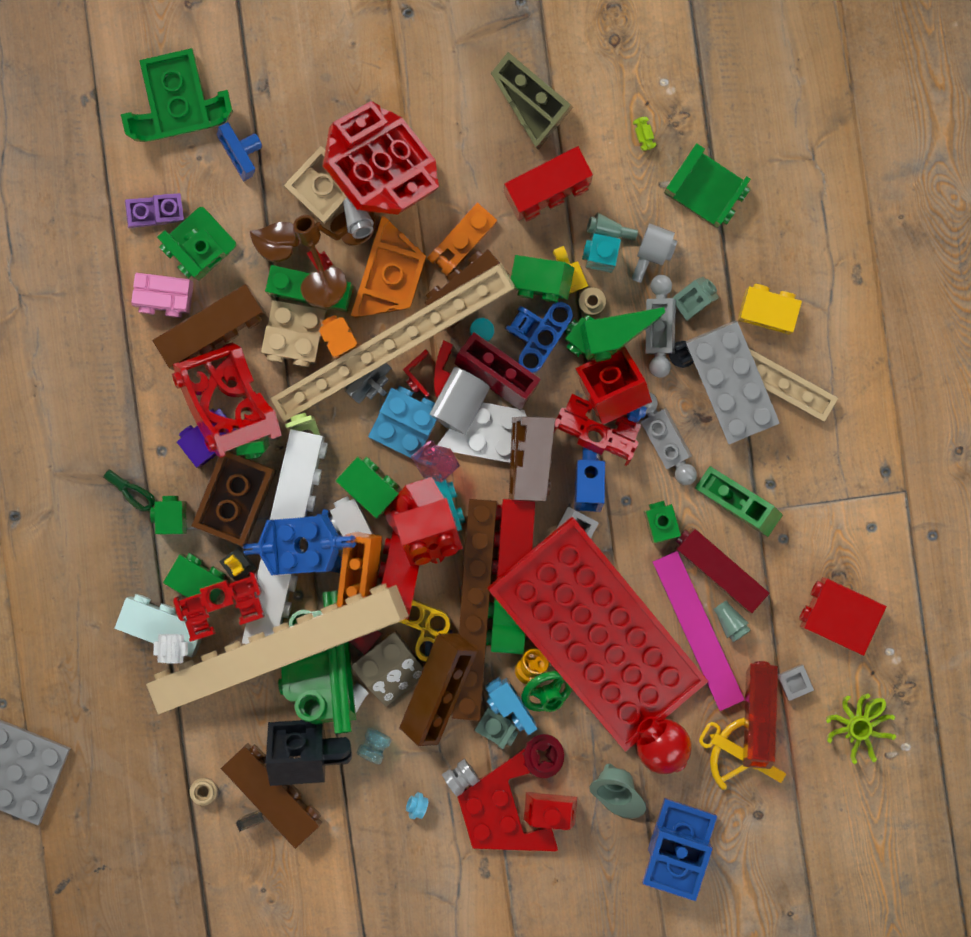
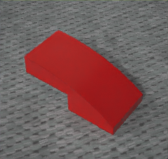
[434,340,454,399]

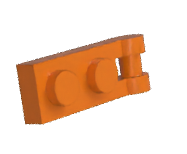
[427,202,498,277]

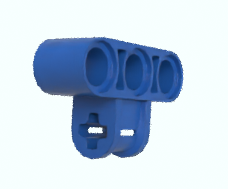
[505,302,573,374]

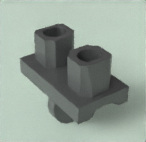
[345,363,392,404]

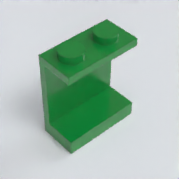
[664,143,751,228]

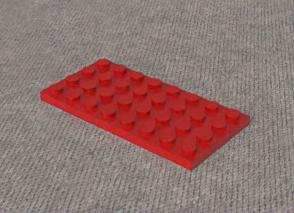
[487,517,709,752]

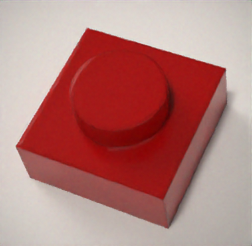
[307,247,333,272]

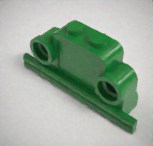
[278,590,356,734]

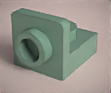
[673,277,719,320]
[474,706,518,749]

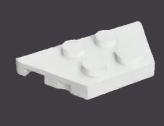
[437,403,526,463]

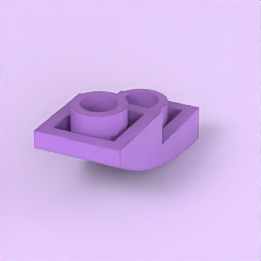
[125,193,184,228]

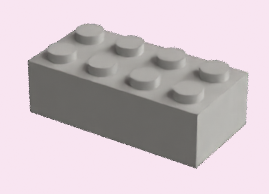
[686,320,780,444]

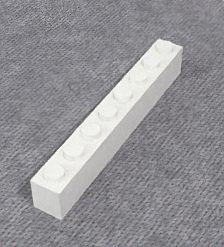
[242,429,328,644]

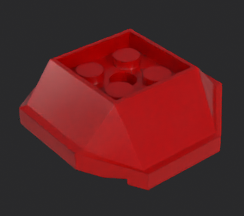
[323,101,439,215]

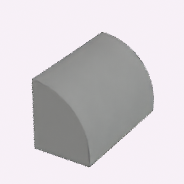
[430,367,490,435]

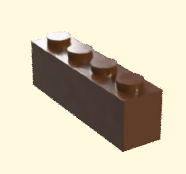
[152,284,266,370]
[399,633,478,746]
[220,743,322,849]

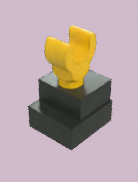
[219,546,257,582]

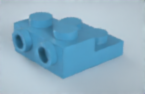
[368,386,437,461]
[486,677,537,735]

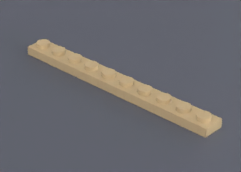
[271,263,515,422]

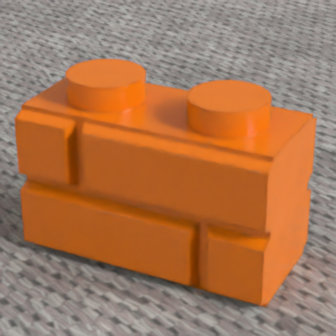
[319,315,360,360]

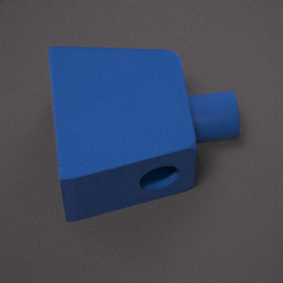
[574,447,605,512]

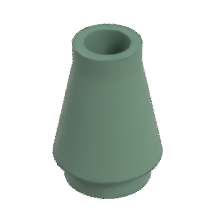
[713,600,751,642]

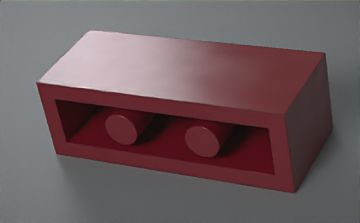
[454,332,541,410]

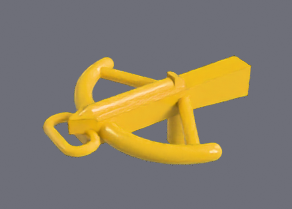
[699,717,786,790]

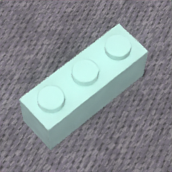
[114,594,205,657]

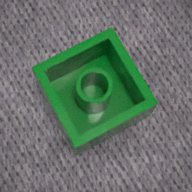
[335,456,400,518]

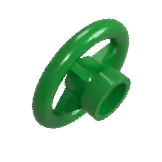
[521,671,573,712]

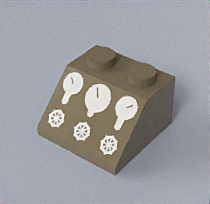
[351,631,424,707]

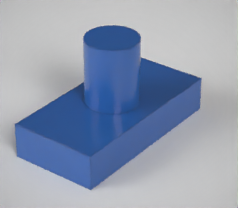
[217,122,262,182]

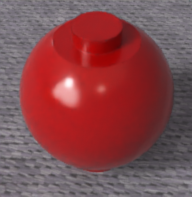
[637,717,692,774]

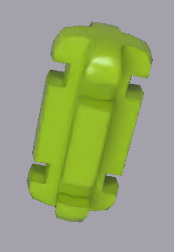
[633,117,656,151]

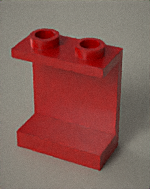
[799,577,887,656]

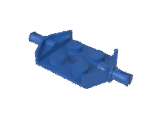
[243,515,356,575]

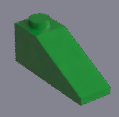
[580,307,666,362]
[695,466,783,537]

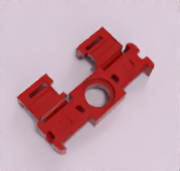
[554,394,641,466]
[173,572,265,642]

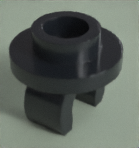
[669,341,694,368]

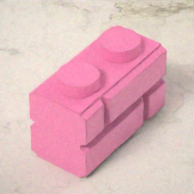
[131,273,194,318]

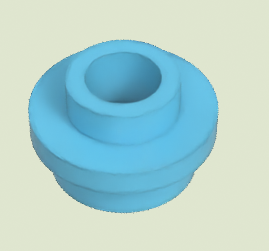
[406,792,428,820]

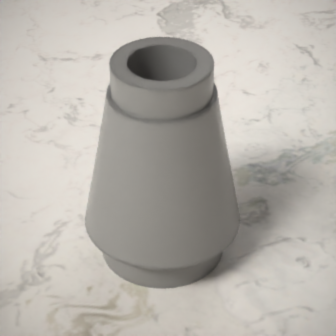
[343,198,374,239]

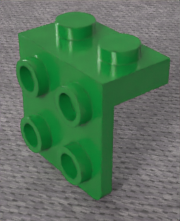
[157,207,237,281]

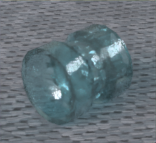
[356,728,392,764]

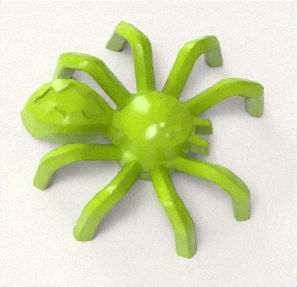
[826,694,896,764]

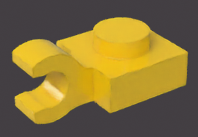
[553,246,588,294]

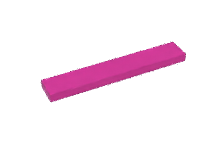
[652,551,745,711]

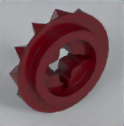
[522,734,564,778]

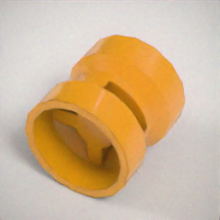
[515,649,549,684]

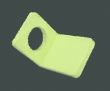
[285,413,320,435]

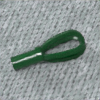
[103,469,155,512]

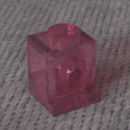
[411,440,460,482]

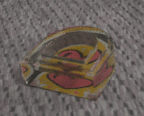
[236,810,266,832]

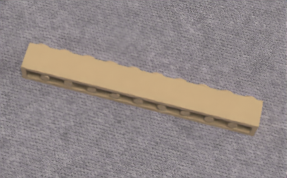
[146,583,409,714]

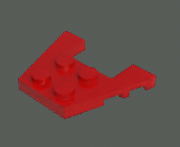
[457,747,558,852]

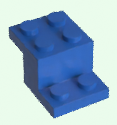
[642,798,717,901]

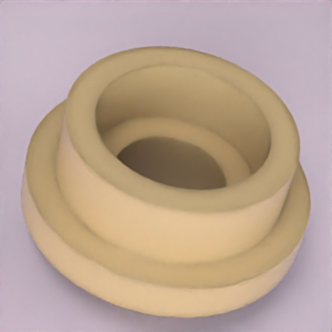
[579,288,606,315]
[190,778,217,806]

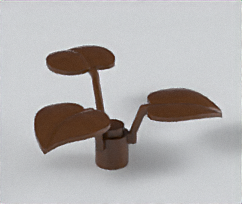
[250,212,375,308]

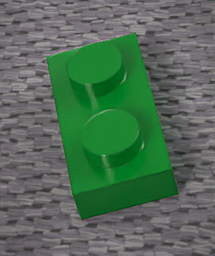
[236,436,270,459]

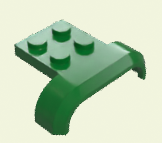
[121,48,233,142]

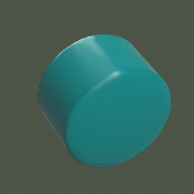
[469,318,495,342]

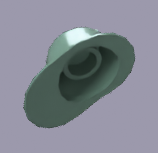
[589,763,646,819]

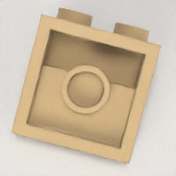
[284,146,347,224]
[261,300,327,368]

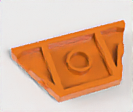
[351,216,427,318]

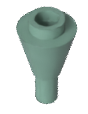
[587,212,638,240]

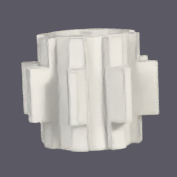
[153,634,188,663]

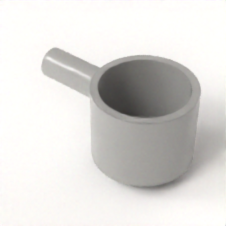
[632,223,677,283]

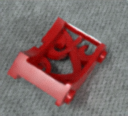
[172,342,282,458]

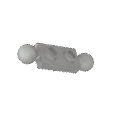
[646,275,676,378]
[641,392,697,485]

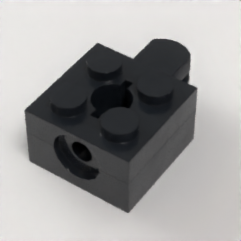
[266,720,352,786]

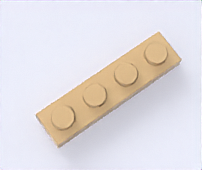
[749,348,838,422]

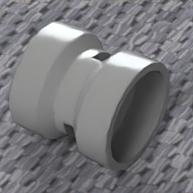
[442,758,480,796]

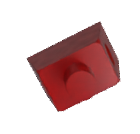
[523,792,578,830]

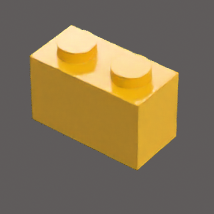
[737,284,802,335]

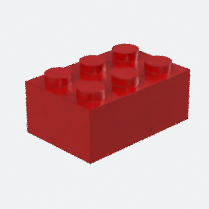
[504,146,593,222]

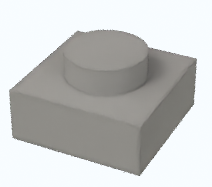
[777,664,814,701]

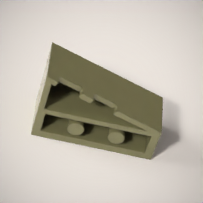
[491,52,573,150]

